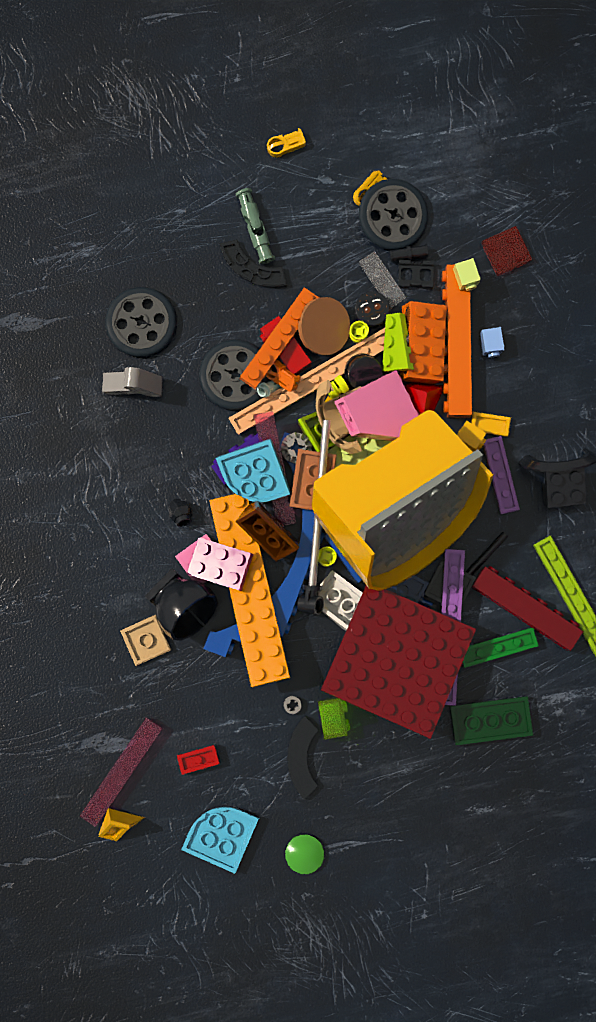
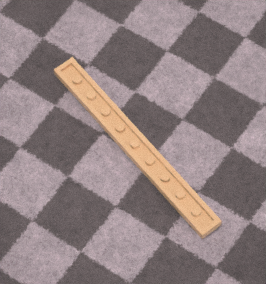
[229,328,385,435]

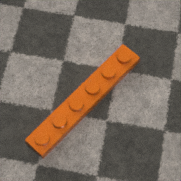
[239,287,319,389]

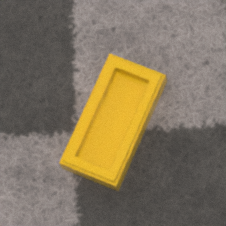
[471,412,511,437]

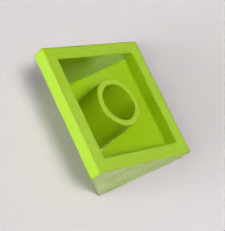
[298,412,335,452]

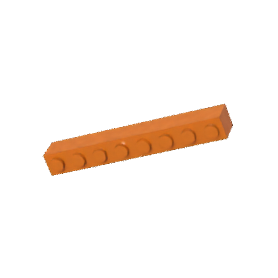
[442,265,472,418]

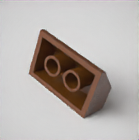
[236,501,299,561]

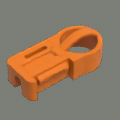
[266,360,301,392]

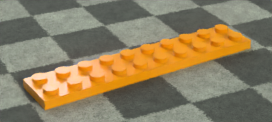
[209,494,290,688]

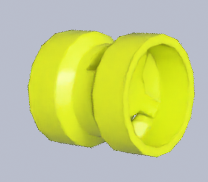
[349,321,369,343]
[328,375,350,399]
[318,546,337,567]

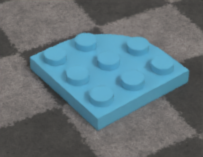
[216,438,291,502]
[181,807,259,874]

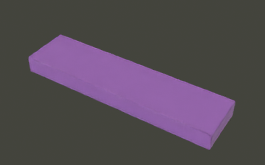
[483,436,520,515]

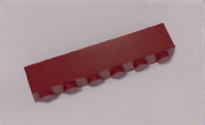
[471,566,583,651]

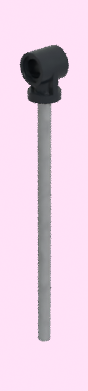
[298,420,331,615]

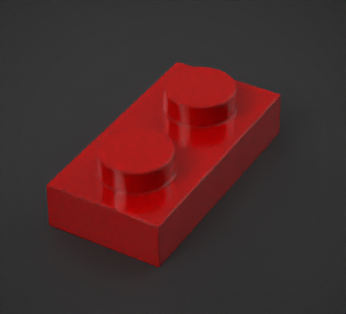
[177,745,220,774]

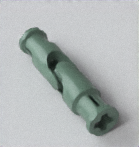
[236,188,275,265]

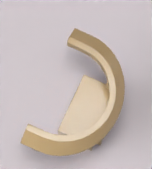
[316,380,362,454]

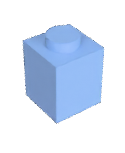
[480,327,504,358]

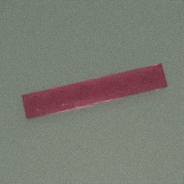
[254,410,296,526]
[80,718,163,827]

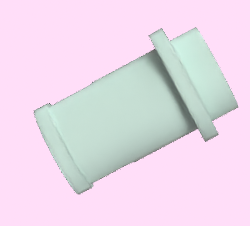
[257,380,281,397]

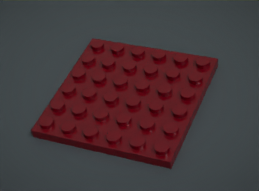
[321,585,476,739]

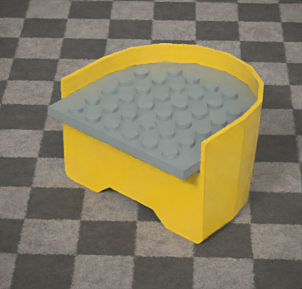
[312,410,493,591]

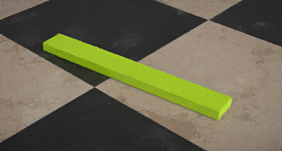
[533,535,596,657]

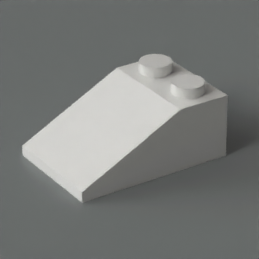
[318,570,362,631]

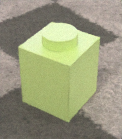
[453,258,481,291]

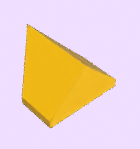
[98,808,145,841]

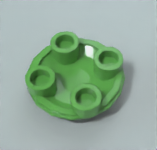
[285,835,324,874]

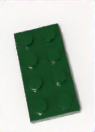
[450,696,533,745]

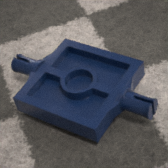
[386,575,433,609]

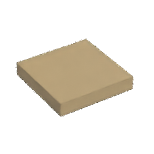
[120,615,171,666]

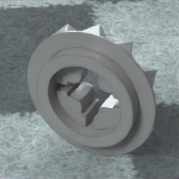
[281,432,312,463]

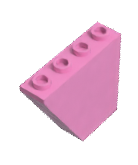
[334,370,419,441]

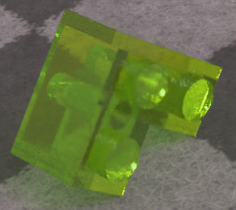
[318,697,350,739]

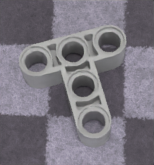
[102,367,163,397]

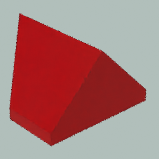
[404,382,443,415]

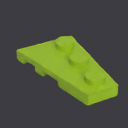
[382,313,414,372]

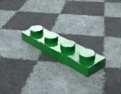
[462,627,538,668]

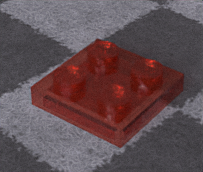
[481,226,532,276]

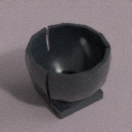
[145,568,218,641]

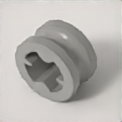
[284,696,301,714]

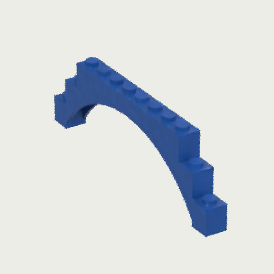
[204,432,325,657]

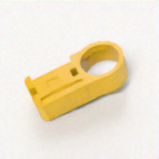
[267,128,306,158]
[353,171,387,206]

